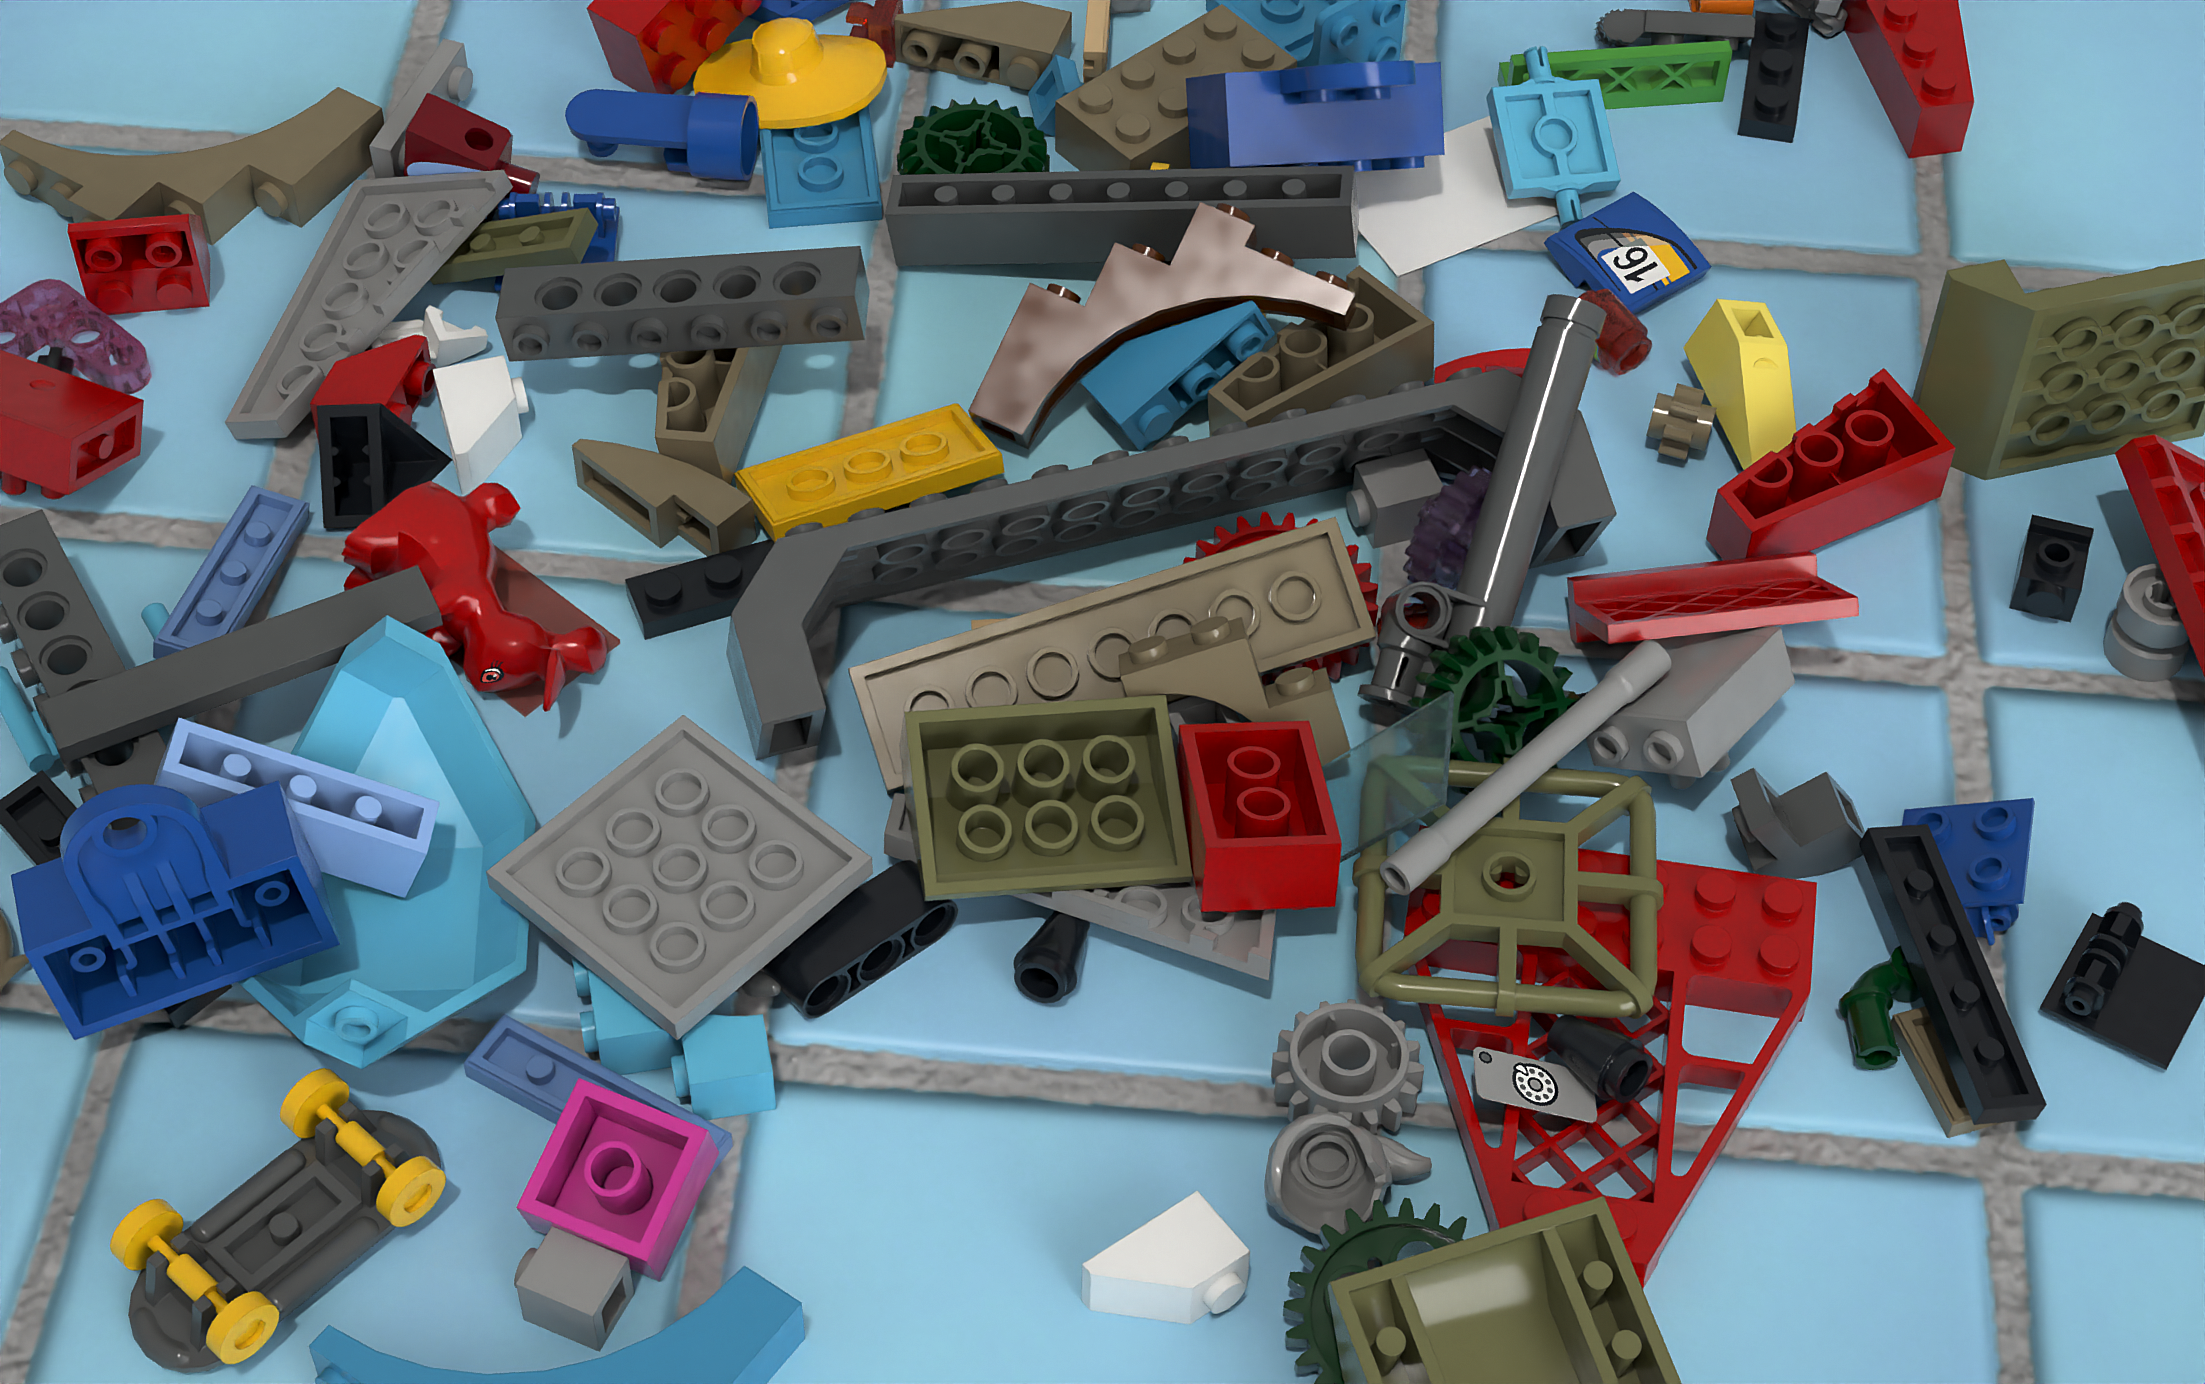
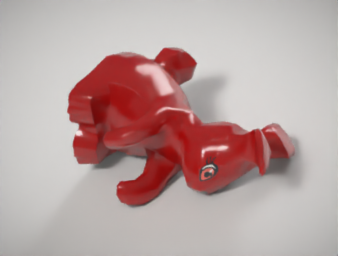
[341,481,608,712]

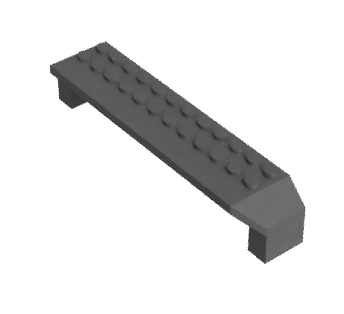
[726,367,1617,760]

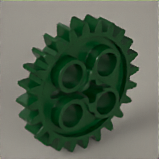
[1283,1198,1467,1384]

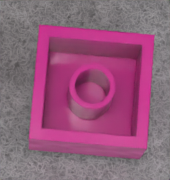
[516,1078,719,1282]

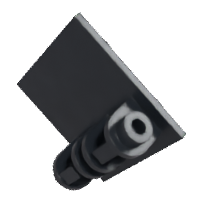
[2039,902,2205,1070]

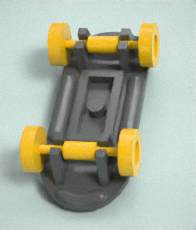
[110,1068,446,1373]

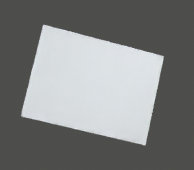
[1355,116,1559,277]

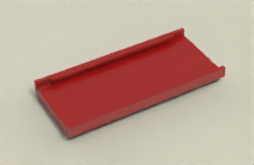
[2115,434,2205,677]

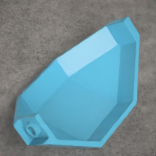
[238,615,536,1069]

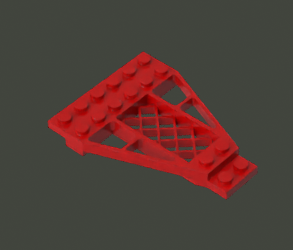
[1403,825,1817,1289]

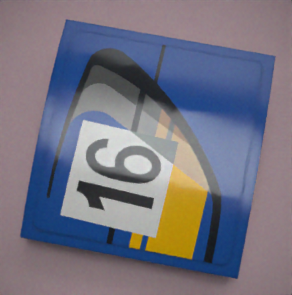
[1544,191,1712,325]

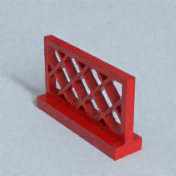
[1567,551,1859,644]

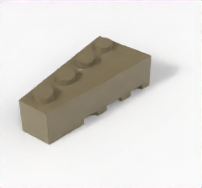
[1208,265,1434,437]
[655,345,783,484]

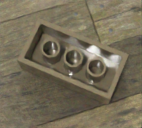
[1055,4,1297,171]

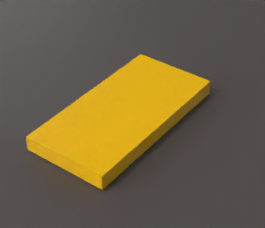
[734,403,1005,543]

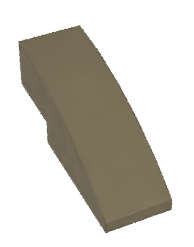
[572,439,756,556]

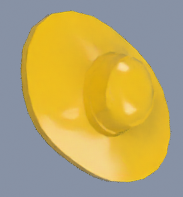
[693,17,887,129]

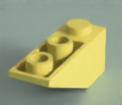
[1683,299,1797,470]

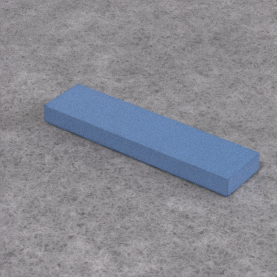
[153,485,310,659]
[463,1014,733,1181]

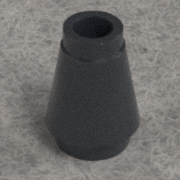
[1013,910,1090,1003]
[1547,1015,1653,1103]

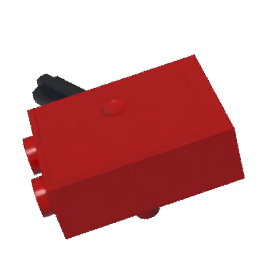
[0,347,144,500]

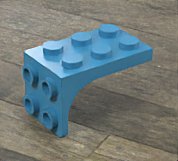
[1206,0,1406,68]

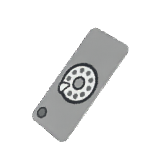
[1473,1047,1597,1123]

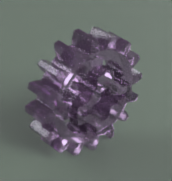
[1403,465,1492,590]

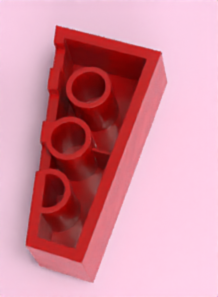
[1840,0,1975,158]
[1706,368,1955,560]

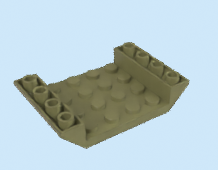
[1912,259,2205,480]

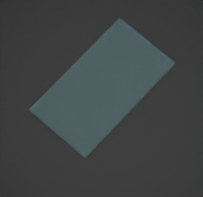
[1322,691,1454,863]

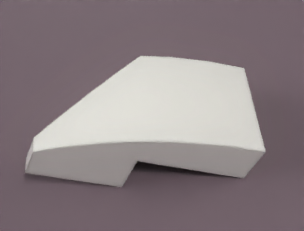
[364,305,488,368]

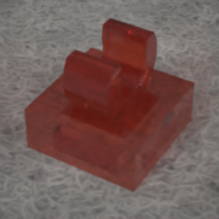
[846,0,904,68]

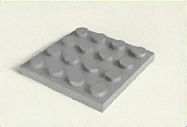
[486,715,873,1040]

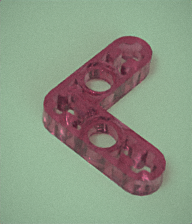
[0,279,152,395]

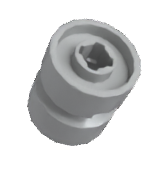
[2103,563,2191,682]

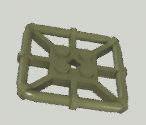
[1352,755,1664,1019]

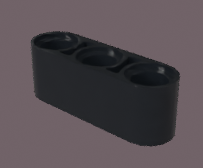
[762,860,958,1019]

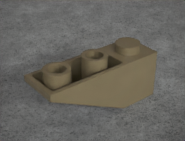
[894,1,1072,91]

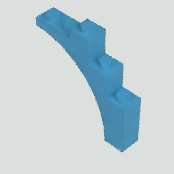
[309,1265,805,1384]

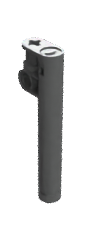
[1357,294,1607,734]

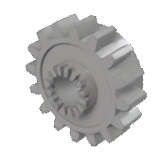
[1271,999,1424,1135]

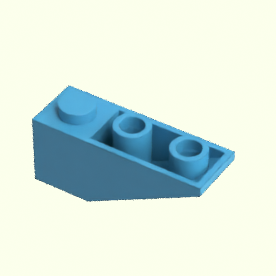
[1080,301,1275,452]

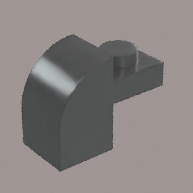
[1730,768,1865,879]

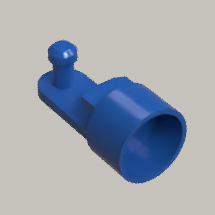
[565,89,759,181]

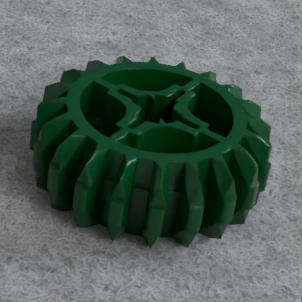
[897,97,1050,175]
[1407,625,1580,795]

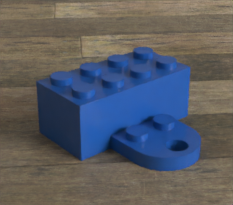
[1186,60,1445,172]
[11,780,340,1040]

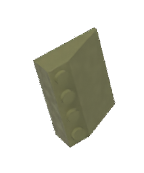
[899,695,1193,901]

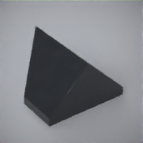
[317,403,453,528]

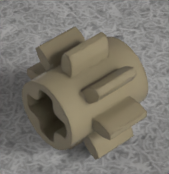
[1646,383,1717,461]

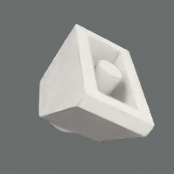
[433,355,529,496]
[1081,1190,1250,1324]

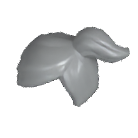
[1264,1111,1432,1235]

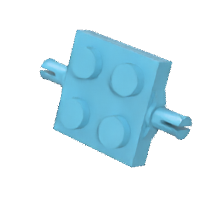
[1486,46,1621,229]

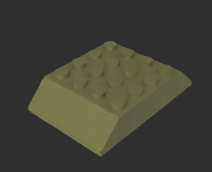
[1327,1196,1682,1384]

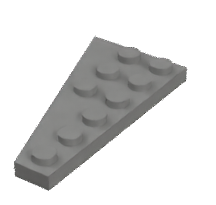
[225,170,513,439]
[884,793,1277,981]

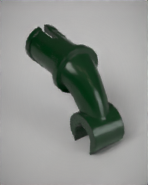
[1838,946,1921,1070]

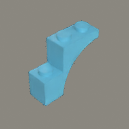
[572,957,776,1120]

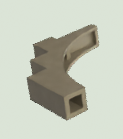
[0,87,385,246]

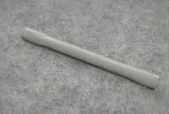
[1380,640,1672,896]

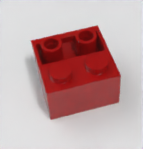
[67,214,210,316]

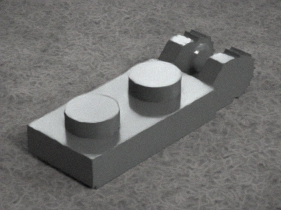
[1594,9,1755,52]

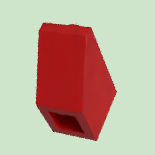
[310,334,437,443]

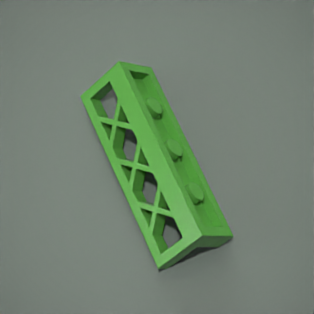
[1497,40,1733,109]

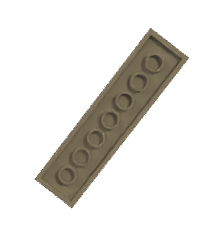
[848,517,1377,794]

